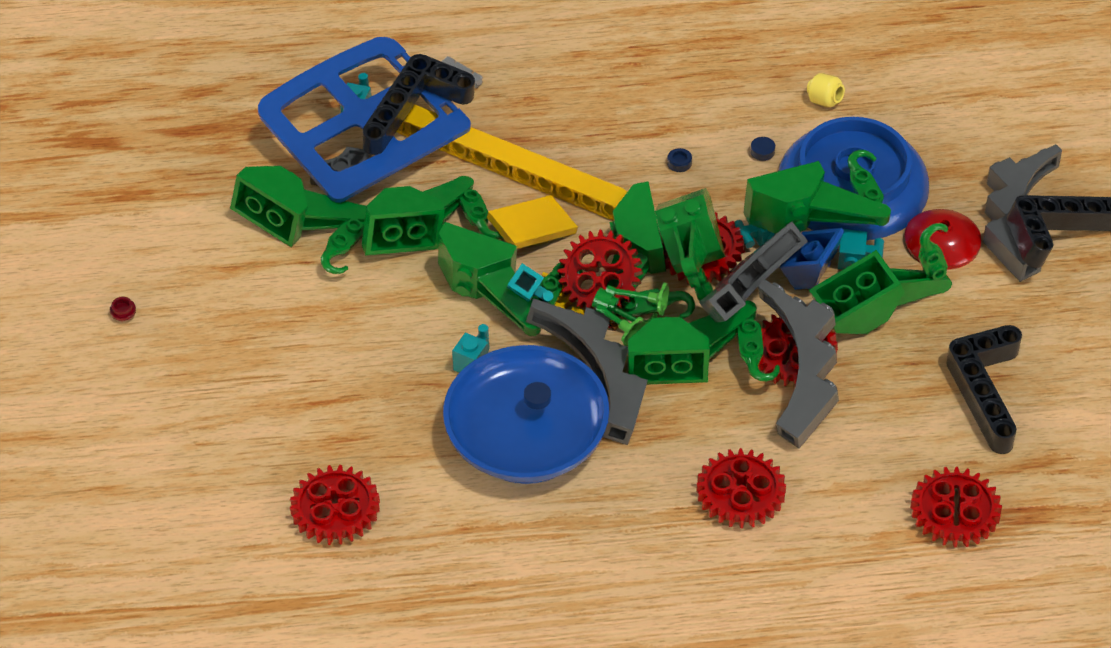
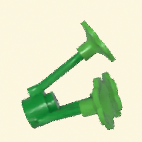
[592,283,669,346]

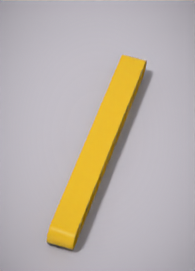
[397,104,627,220]

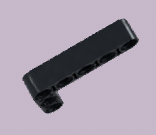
[363,54,475,155]
[1006,195,1111,268]
[946,325,1022,454]

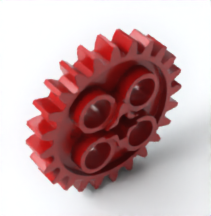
[662,212,745,284]
[558,229,643,309]
[758,314,838,387]
[696,448,786,529]
[290,465,380,545]
[910,467,1002,548]

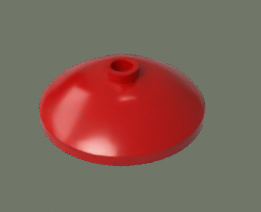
[904,209,982,270]

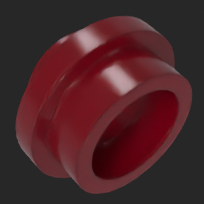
[110,296,136,321]

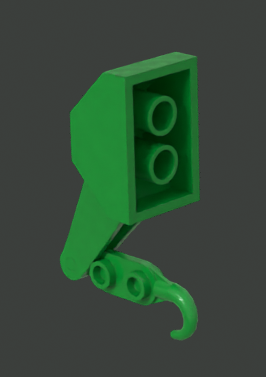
[743,150,891,234]
[230,166,366,274]
[362,176,503,256]
[607,181,695,320]
[655,188,725,301]
[438,222,583,336]
[809,223,952,334]
[628,300,780,385]

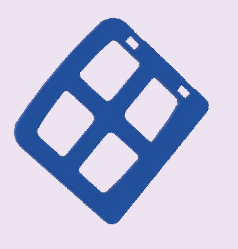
[258,37,471,203]

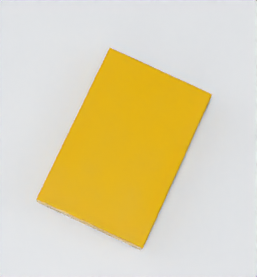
[487,195,578,249]

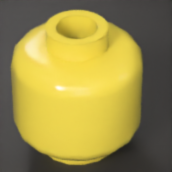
[807,73,845,107]

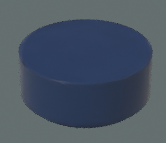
[750,137,776,161]
[667,148,692,172]
[524,382,551,409]

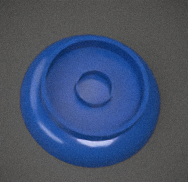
[778,117,929,241]
[443,345,609,484]

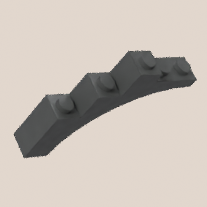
[983,144,1062,282]
[699,222,808,323]
[758,279,839,449]
[526,299,648,445]

